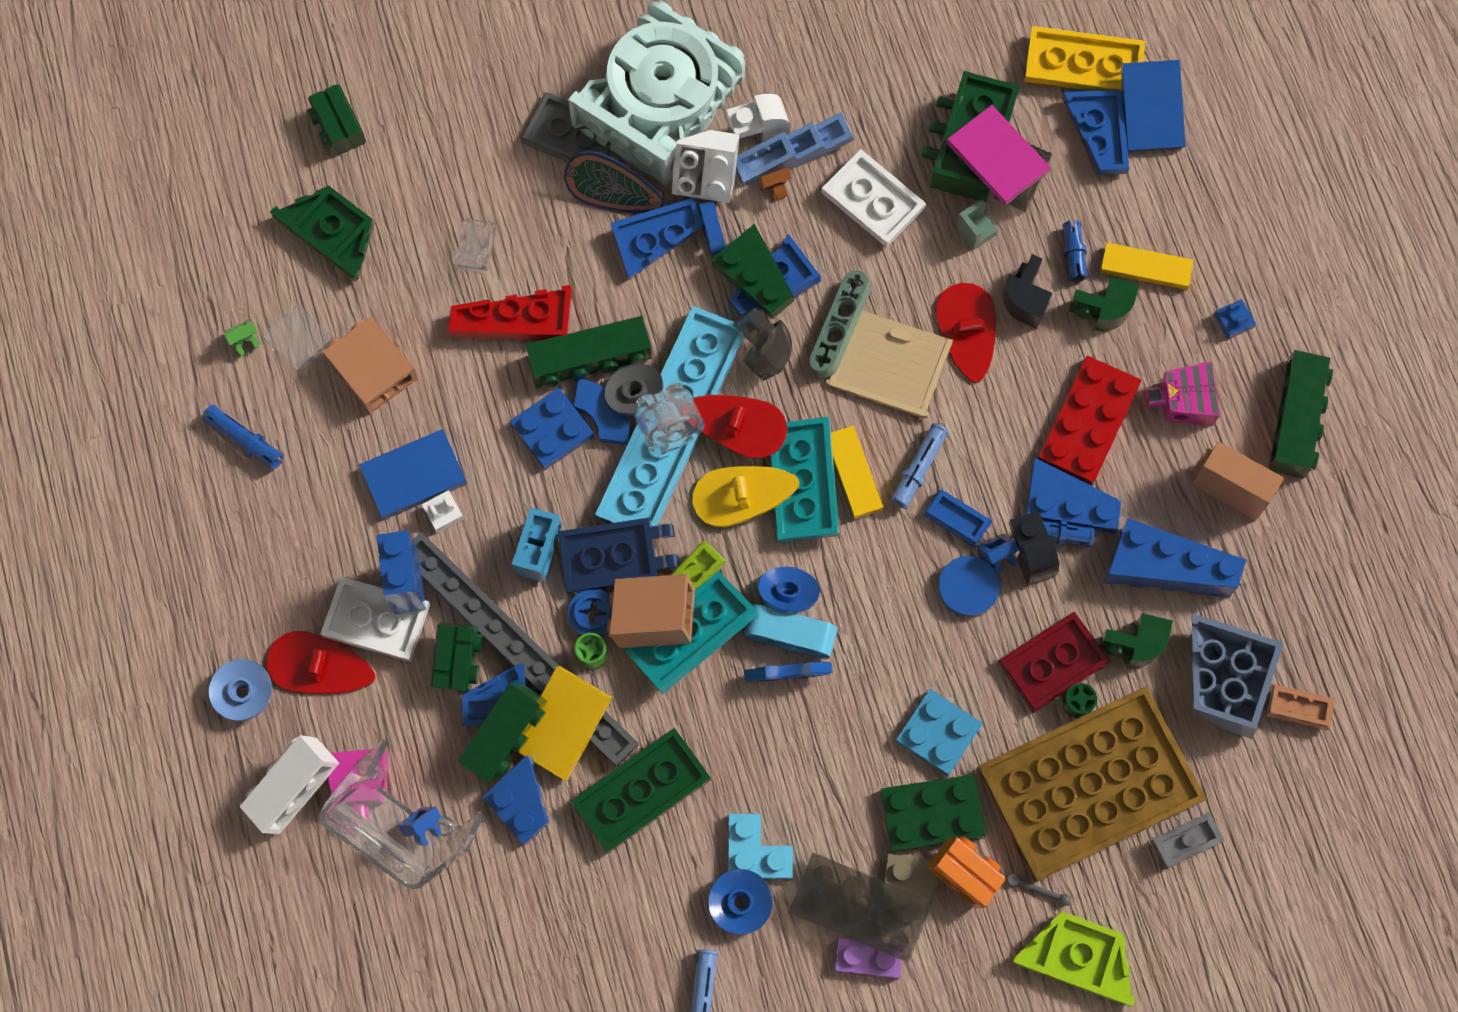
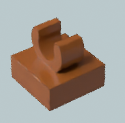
[757,167,792,201]

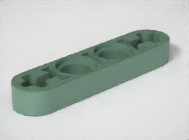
[809,271,871,378]

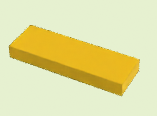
[1100,242,1194,290]
[831,425,884,520]

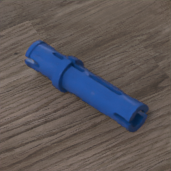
[202,404,284,470]

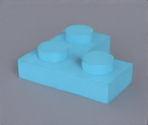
[728,813,793,880]

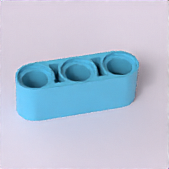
[743,604,838,659]

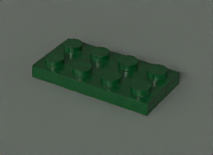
[571,727,711,854]

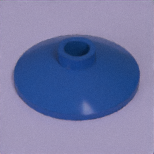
[758,567,820,613]
[708,869,773,935]

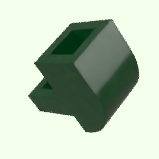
[1069,277,1140,331]
[1100,613,1173,668]

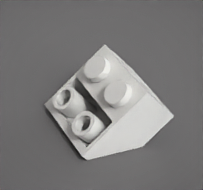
[672,130,740,203]

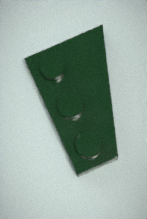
[711,223,794,319]

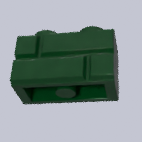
[307,84,366,156]
[431,622,483,691]

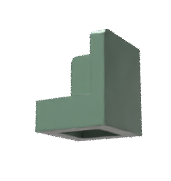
[956,199,998,250]

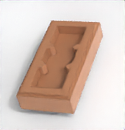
[1265,684,1335,731]

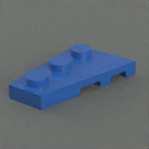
[1062,90,1129,175]
[611,198,703,280]
[730,234,821,325]
[1026,458,1121,533]

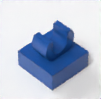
[1214,299,1256,340]
[977,534,1019,573]
[397,807,442,846]

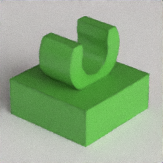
[224,319,259,355]

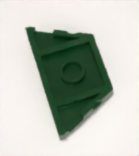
[270,186,374,282]

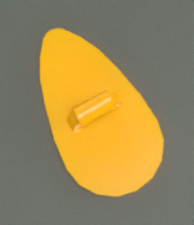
[692,466,799,527]

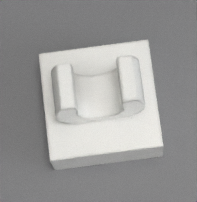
[422,490,464,533]

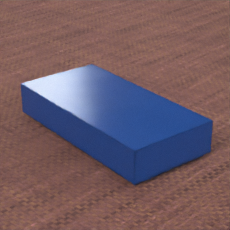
[924,489,992,548]

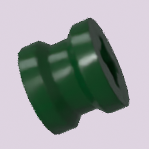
[1063,683,1097,718]

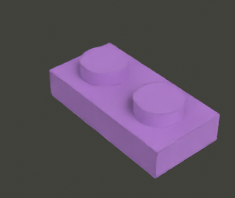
[835,938,903,979]

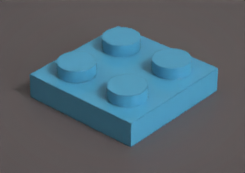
[896,689,983,777]

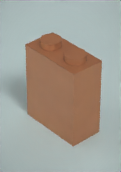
[323,317,418,414]
[1191,441,1284,521]
[607,574,695,648]

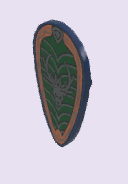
[564,150,665,213]

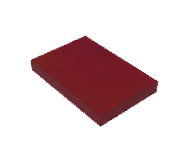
[997,611,1111,714]

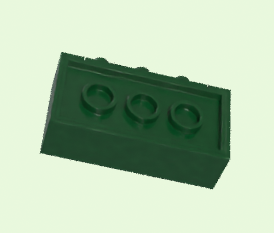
[921,71,1020,203]

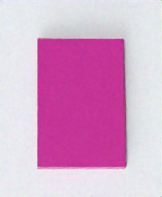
[947,105,1051,205]

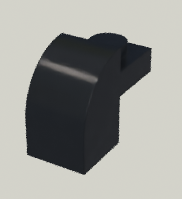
[1003,254,1053,329]
[1008,511,1059,586]

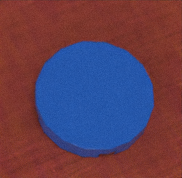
[938,556,1000,617]

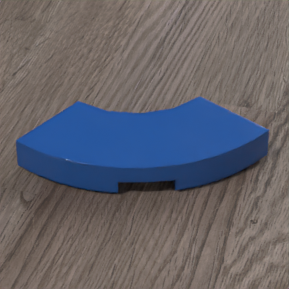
[574,379,630,446]
[744,662,833,682]

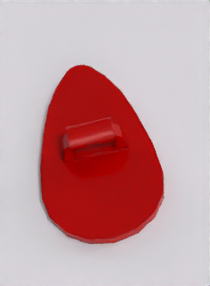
[936,283,996,383]
[683,395,788,459]
[266,631,376,694]

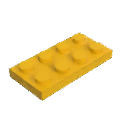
[1024,26,1146,91]

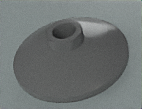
[605,363,664,415]

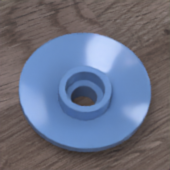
[209,659,272,721]

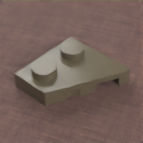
[880,854,940,924]

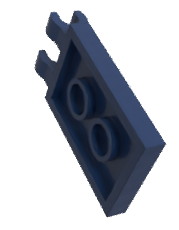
[558,518,679,593]

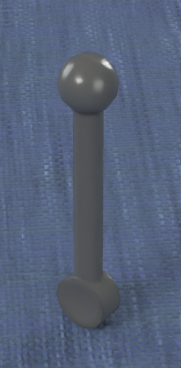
[1007,873,1071,906]

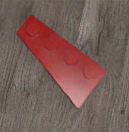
[448,285,572,341]

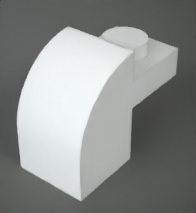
[726,94,790,142]

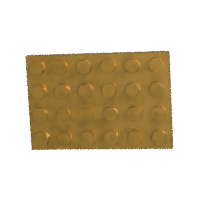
[977,686,1207,882]

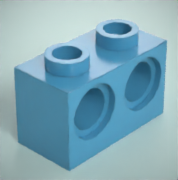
[512,507,563,582]

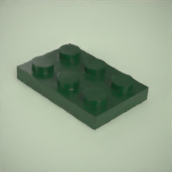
[880,774,986,853]

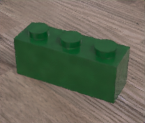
[458,680,547,783]

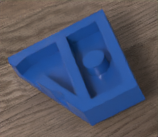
[462,663,526,726]
[483,756,549,845]

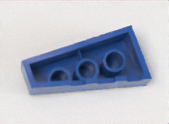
[1103,518,1246,597]

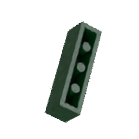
[526,316,652,388]
[1269,350,1333,478]

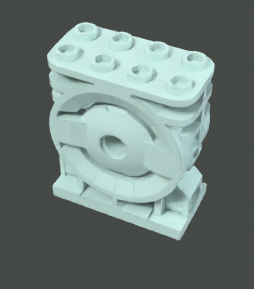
[568,1,745,187]

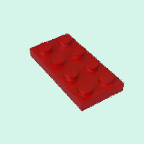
[1038,355,1142,486]

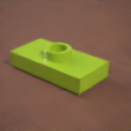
[671,540,727,590]

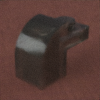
[732,307,792,381]

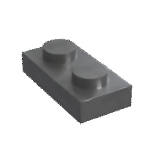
[1151,812,1225,870]

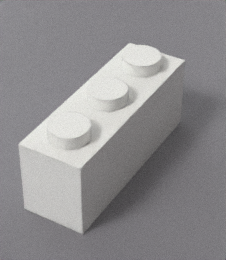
[240,735,339,834]

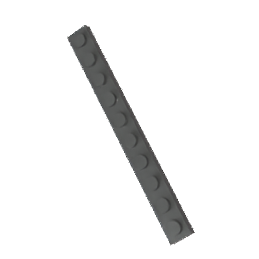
[413,532,639,767]

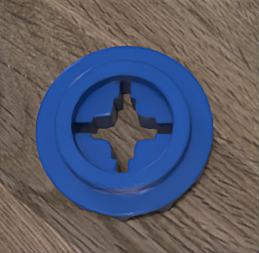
[568,588,612,636]

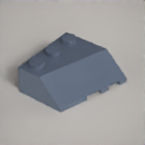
[1191,613,1284,739]

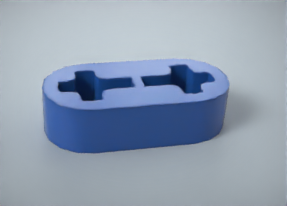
[698,201,725,256]

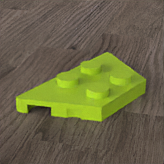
[1012,911,1134,1007]

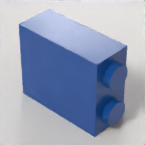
[376,530,426,615]

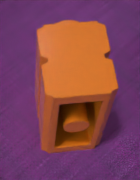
[927,836,1006,909]

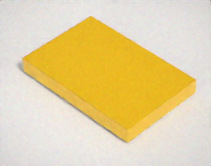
[519,666,613,780]

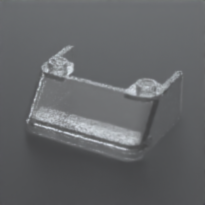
[319,739,484,889]

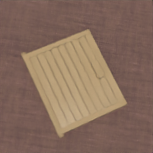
[825,311,953,418]

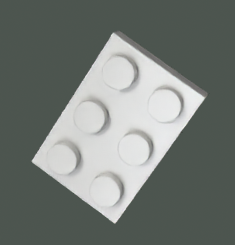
[821,149,926,248]
[320,577,430,662]

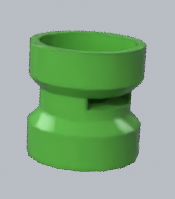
[575,633,608,670]

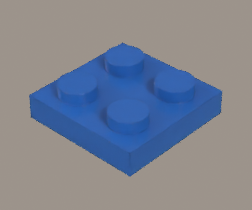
[510,387,594,470]

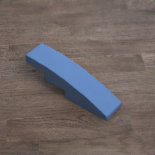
[736,112,855,184]

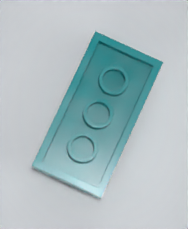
[771,417,840,543]
[624,571,759,695]

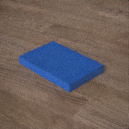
[1120,60,1186,152]
[359,429,467,520]

